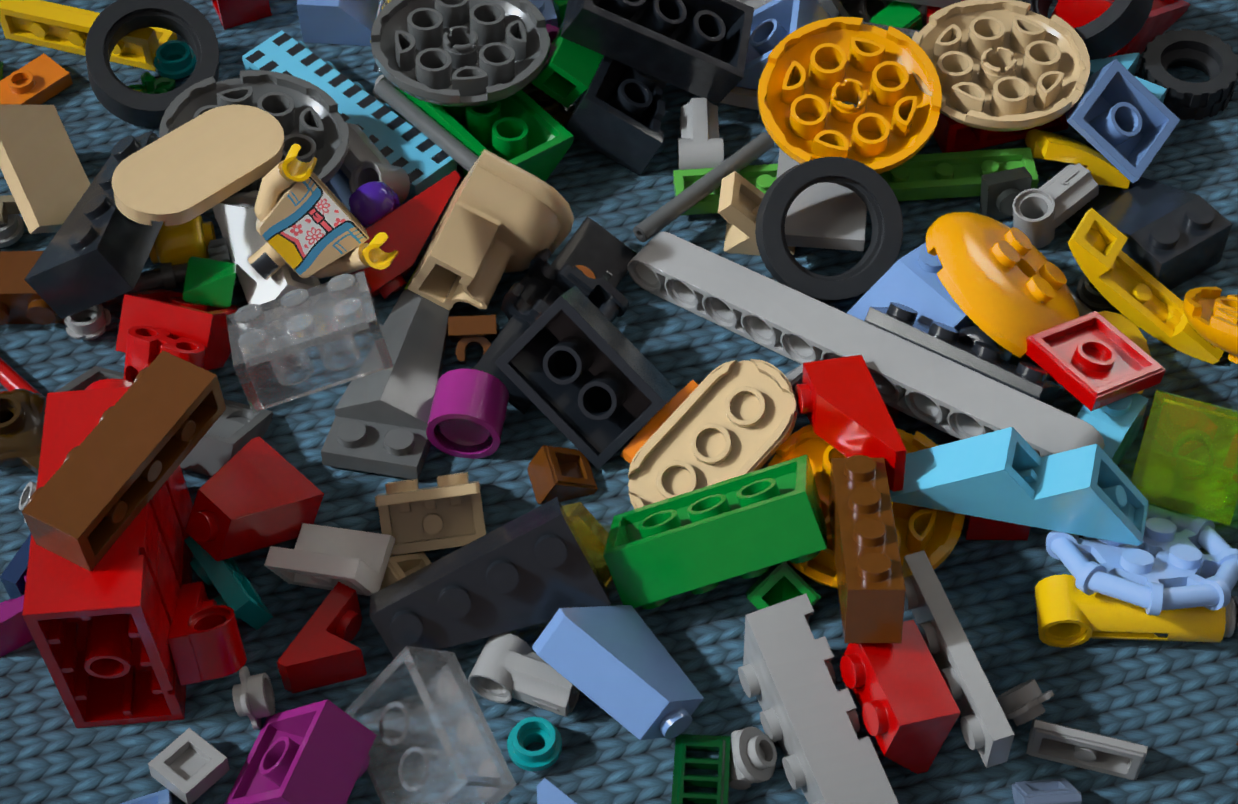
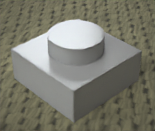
[148,728,230,804]

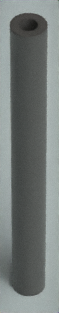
[374,80,479,172]
[633,132,774,242]

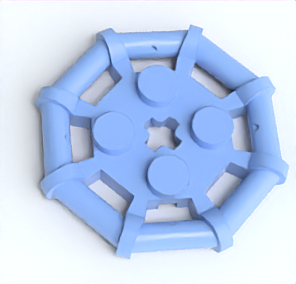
[1046,498,1238,616]

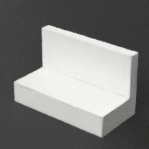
[264,523,395,596]

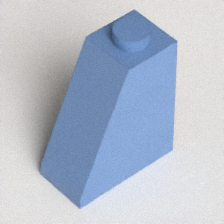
[532,605,704,740]

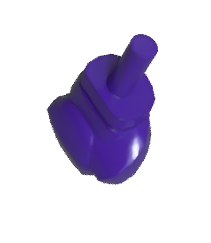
[349,181,400,227]

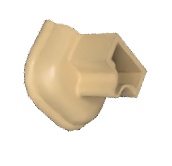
[407,149,574,310]

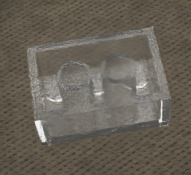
[226,271,394,413]

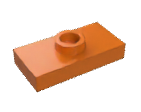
[0,53,73,105]

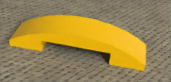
[1068,208,1224,364]

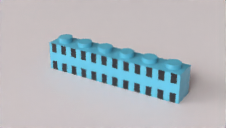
[242,30,459,204]

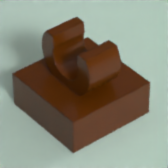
[448,315,499,364]

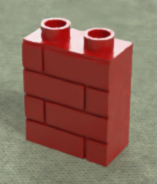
[22,378,193,728]

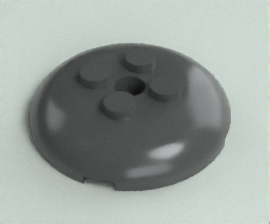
[371,0,550,107]
[159,70,349,208]

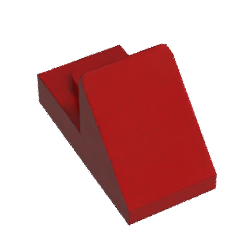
[277,581,367,694]

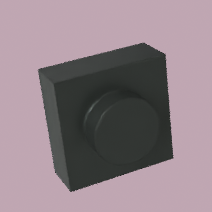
[980,166,1032,220]

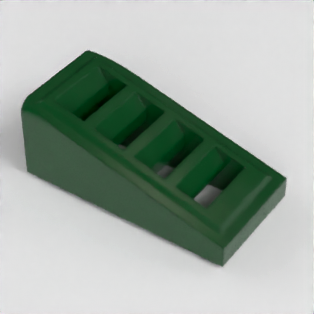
[671,734,731,804]

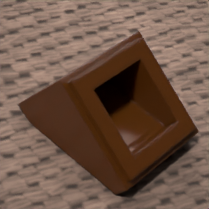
[527,445,598,505]

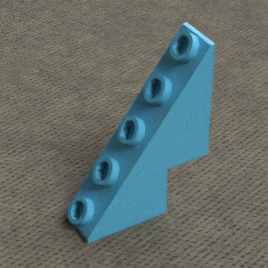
[889,427,1149,545]

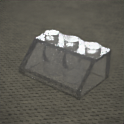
[345,646,516,804]

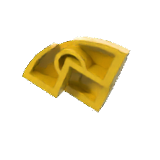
[1025,129,1130,189]

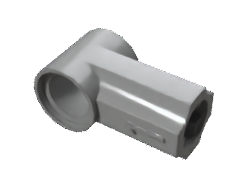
[678,98,724,170]
[340,123,410,204]
[1012,163,1099,249]
[468,632,580,717]

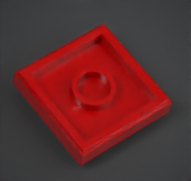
[1025,311,1166,411]

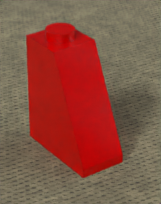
[185,437,324,562]

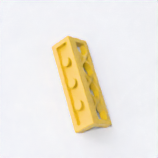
[0,0,177,71]

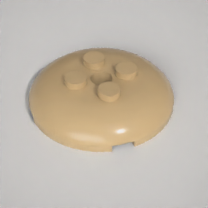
[912,0,1091,132]

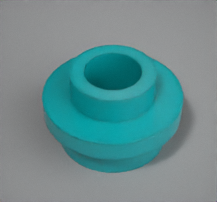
[154,40,197,79]
[507,717,562,771]

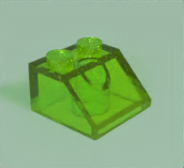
[1131,390,1238,525]

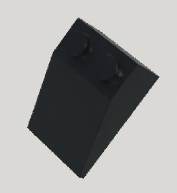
[1065,177,1232,290]

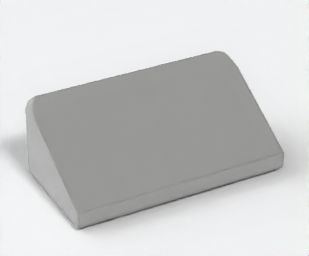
[1026,719,1148,780]

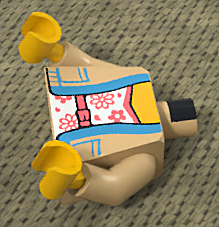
[248,143,398,280]

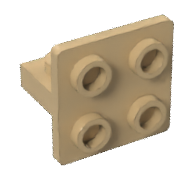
[375,472,486,556]

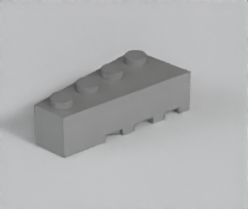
[738,594,899,804]

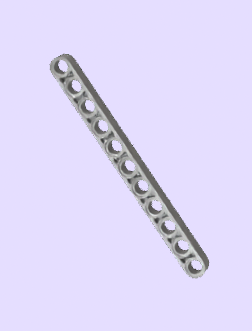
[627,231,1105,457]

